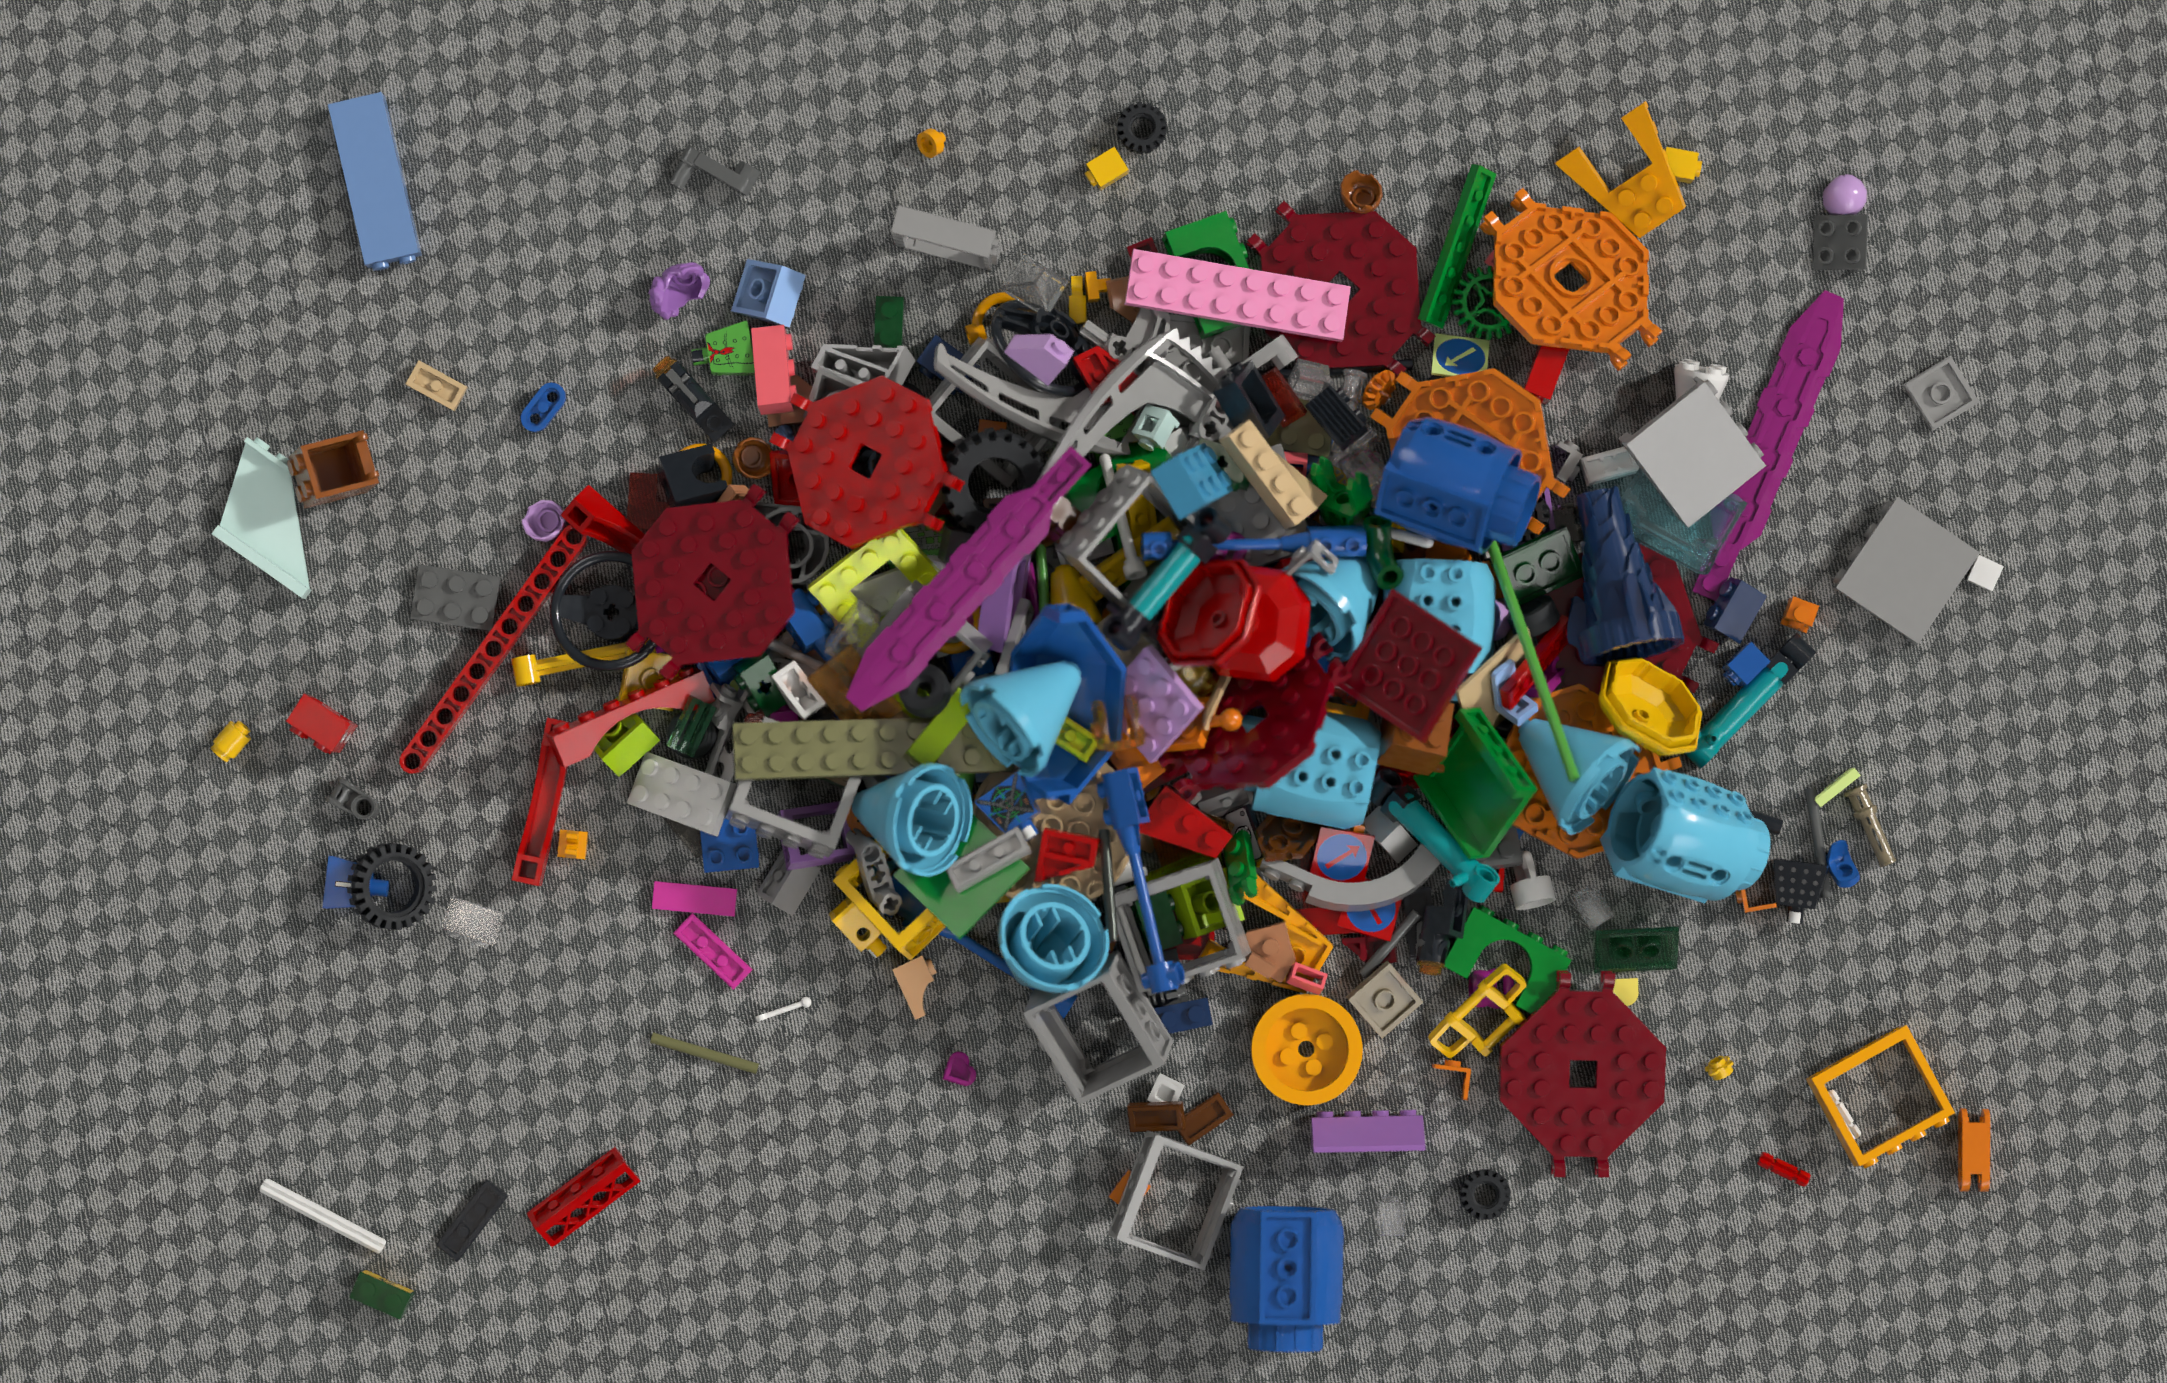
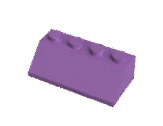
[1311,1110,1425,1153]

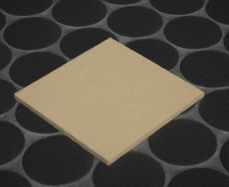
[1456,627,1532,728]

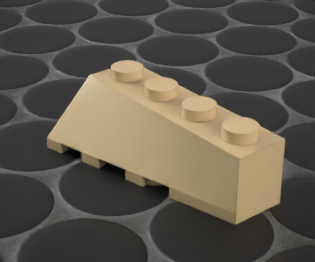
[1219,420,1328,530]

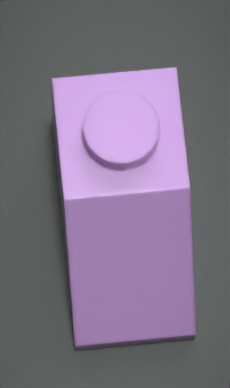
[1004,334,1074,386]

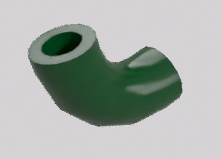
[1363,515,1403,590]

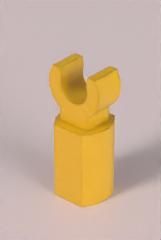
[1069,276,1087,324]

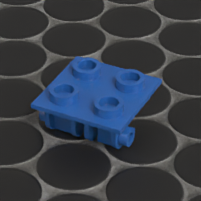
[700,818,759,873]

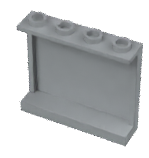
[1618,376,1766,528]
[1832,497,1980,645]

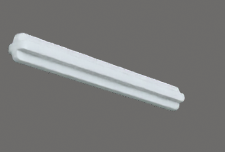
[259,1179,386,1253]

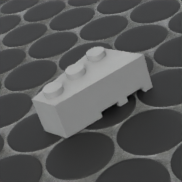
[811,344,915,385]

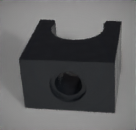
[658,443,728,508]

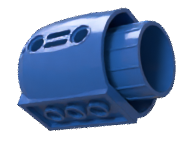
[1374,417,1541,554]
[1230,1206,1343,1352]

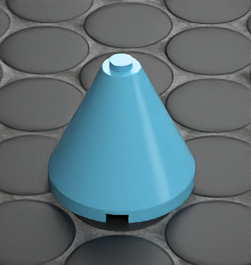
[1282,555,1380,662]
[960,660,1081,777]
[1518,719,1641,835]
[852,763,973,876]
[998,884,1109,993]

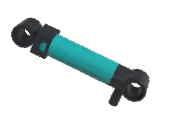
[1102,507,1232,652]

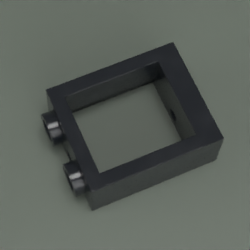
[1213,360,1285,439]

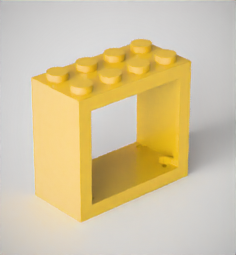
[833,839,946,961]

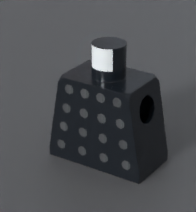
[1774,858,1829,924]

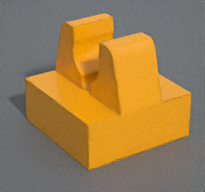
[1084,271,1111,303]
[557,829,588,860]

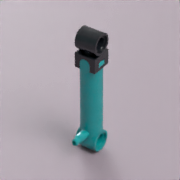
[1684,633,1816,769]
[1370,768,1500,903]

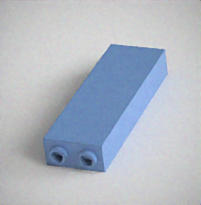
[328,92,422,271]

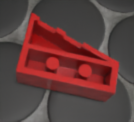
[1139,784,1232,858]

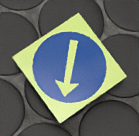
[1431,333,1490,377]

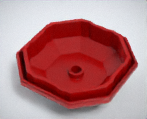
[1157,559,1262,666]
[1213,566,1312,682]

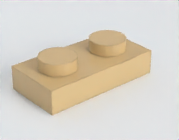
[406,360,468,411]

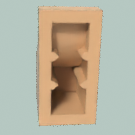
[892,955,937,1020]

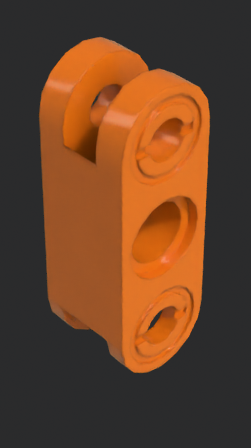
[1958,1108,1990,1192]

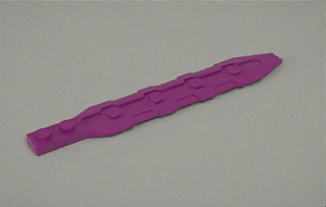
[1691,290,1844,602]
[846,446,1091,711]

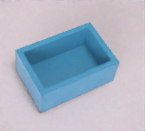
[1151,443,1233,520]

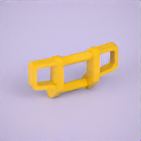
[1428,964,1526,1058]

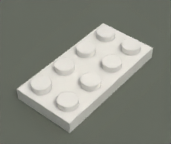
[627,752,737,837]

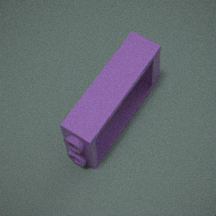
[978,553,1031,653]

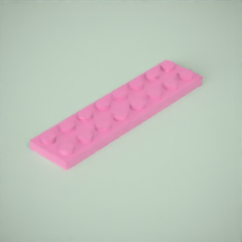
[1124,249,1351,342]

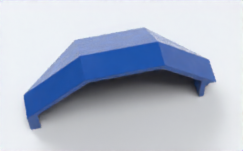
[1009,603,1127,805]

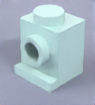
[1132,404,1180,451]

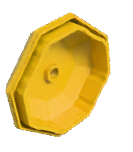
[1599,657,1702,756]

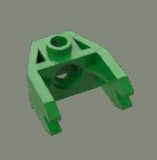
[1310,456,1373,526]

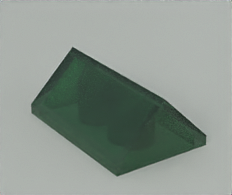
[1592,926,1679,973]

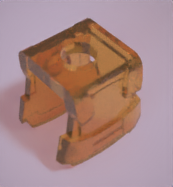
[1091,694,1145,752]

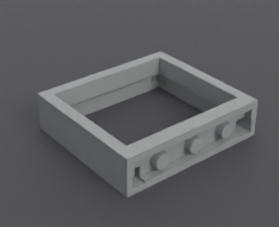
[891,205,1001,271]
[846,580,993,718]
[1108,1130,1243,1271]

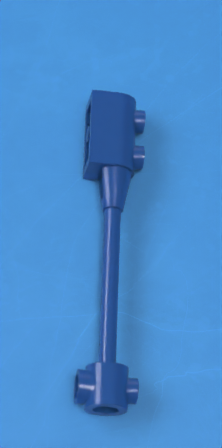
[1141,525,1367,560]
[785,588,895,778]
[1097,767,1185,994]
[883,870,1078,1019]

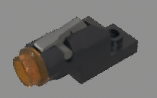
[652,355,735,443]
[1416,879,1468,976]

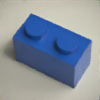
[1721,642,1771,687]

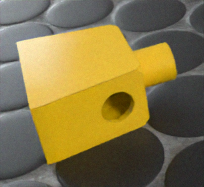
[828,897,887,958]

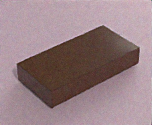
[1178,1092,1234,1145]
[1127,1101,1186,1132]

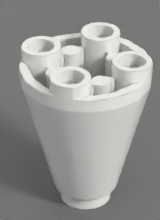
[1674,359,1729,400]

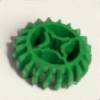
[1452,266,1513,341]

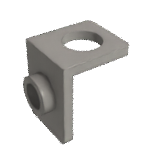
[1286,539,1339,576]

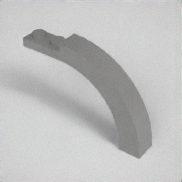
[1259,843,1441,912]

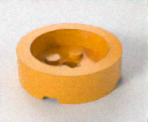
[1251,993,1363,1105]

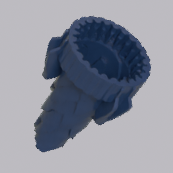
[1567,486,1685,666]

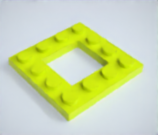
[808,529,940,646]

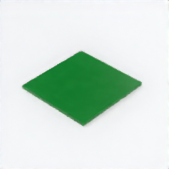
[893,813,1030,940]

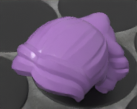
[648,262,710,320]

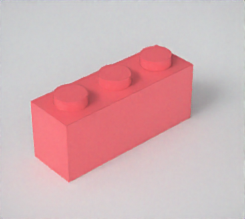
[751,325,797,415]

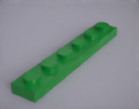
[1418,164,1497,329]

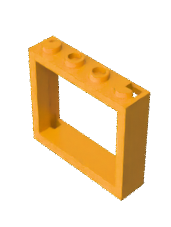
[1806,1025,1955,1169]

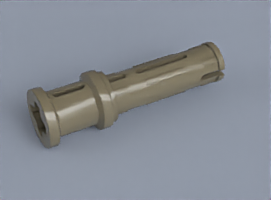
[1844,783,1896,868]

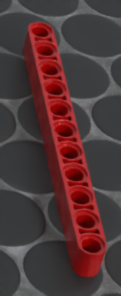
[399,525,589,774]

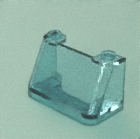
[1621,468,1748,575]

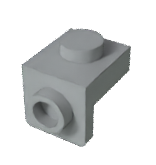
[1555,440,1583,484]

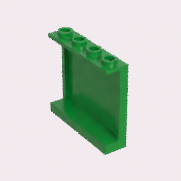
[1413,707,1537,859]

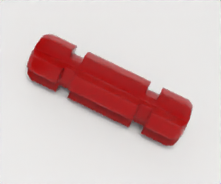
[1757,1152,1811,1187]

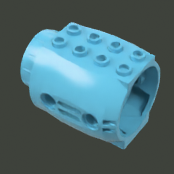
[1382,558,1496,703]
[1241,712,1381,829]
[1600,767,1770,903]

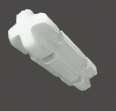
[1828,1090,1861,1140]

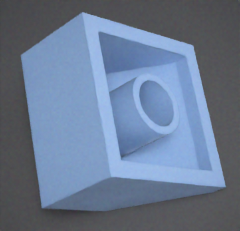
[731,259,806,328]

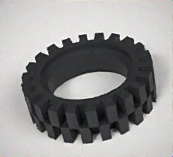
[347,843,437,930]

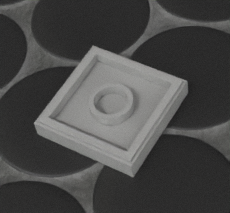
[1902,356,1979,432]

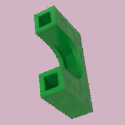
[1162,211,1254,340]
[1064,442,1173,546]
[1441,905,1571,1014]

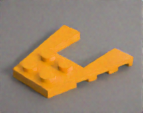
[1555,101,1686,238]
[1198,874,1333,994]

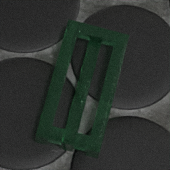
[667,695,716,758]

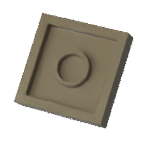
[1346,961,1423,1039]

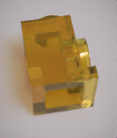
[1175,666,1217,698]

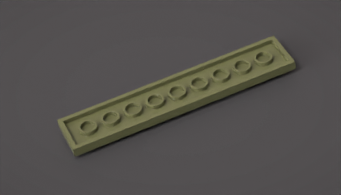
[732,718,1014,781]

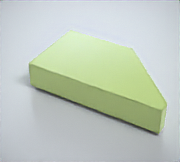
[1814,768,1861,807]

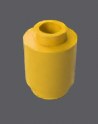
[211,721,251,762]

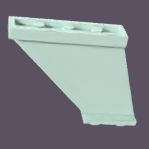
[212,437,312,599]

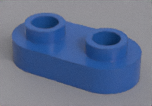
[521,383,566,433]

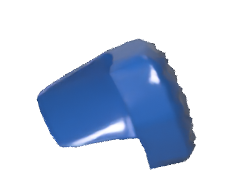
[1826,840,1860,888]

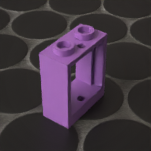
[778,801,856,871]

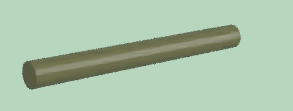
[650,1032,759,1074]

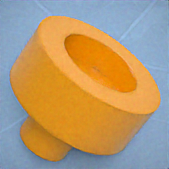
[917,128,946,158]

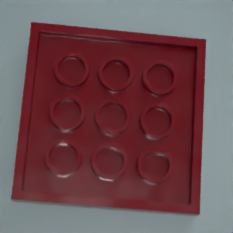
[1336,589,1483,743]

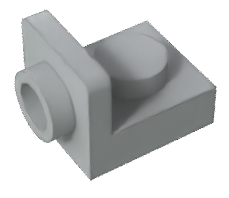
[707,682,743,731]

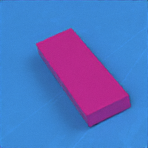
[652,881,738,917]
[674,913,753,990]

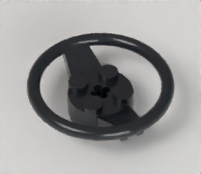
[991,299,1090,397]
[550,551,658,671]

